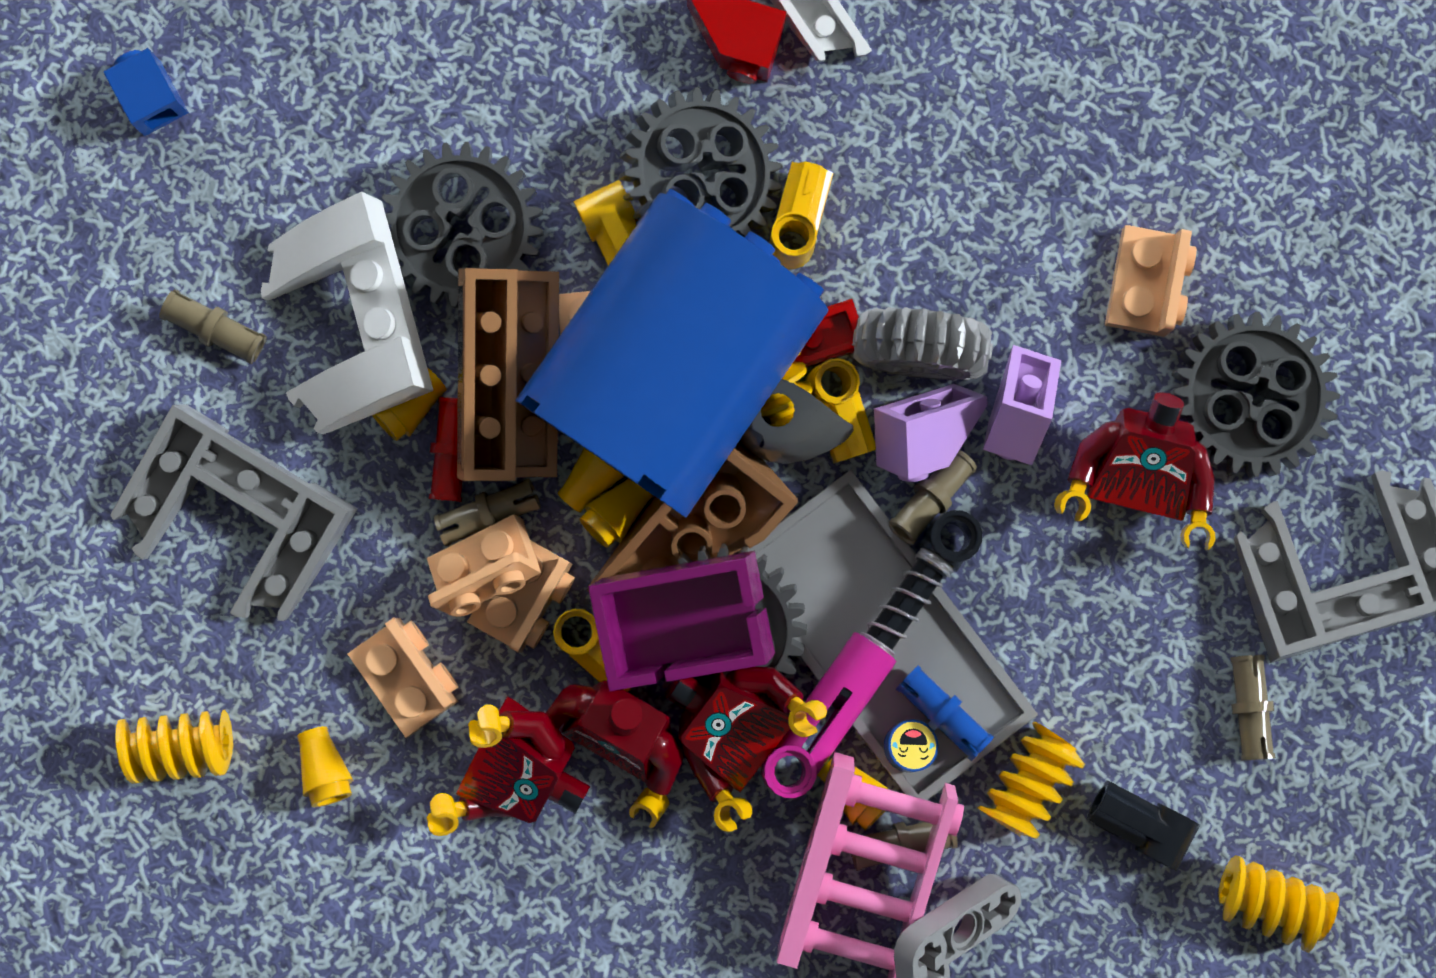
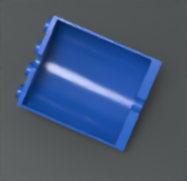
[515,189,829,518]

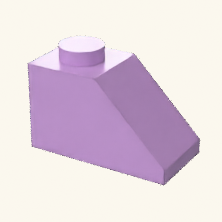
[983,345,1061,465]
[874,384,987,482]

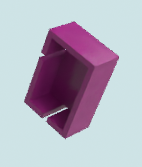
[588,550,775,691]

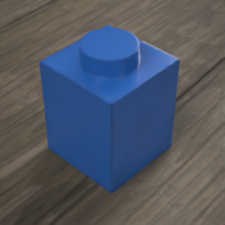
[103,48,189,136]

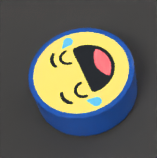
[884,719,939,773]

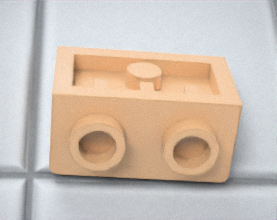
[1105,225,1197,337]
[427,514,541,617]
[467,540,575,653]
[347,617,459,738]

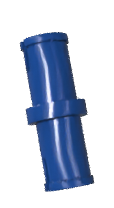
[896,665,994,761]

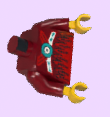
[1054,392,1216,550]
[665,667,827,832]
[546,680,683,828]
[427,696,590,836]

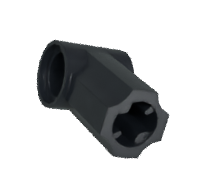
[1087,780,1200,871]

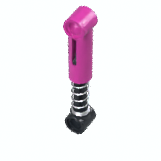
[761,510,982,798]

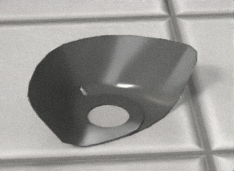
[739,379,853,464]

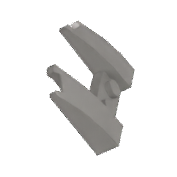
[110,404,358,621]
[1234,470,1436,663]

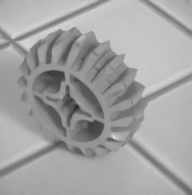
[852,307,993,381]

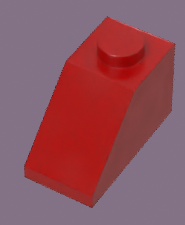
[687,0,787,84]

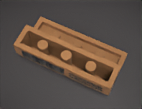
[457,268,559,481]

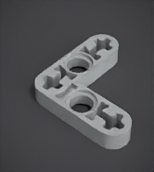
[894,874,1021,978]

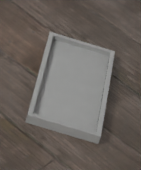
[748,469,1038,800]

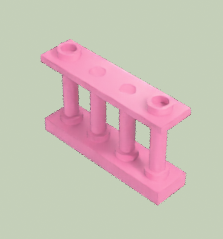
[777,752,964,978]

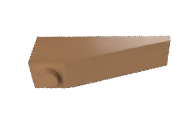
[587,442,798,592]

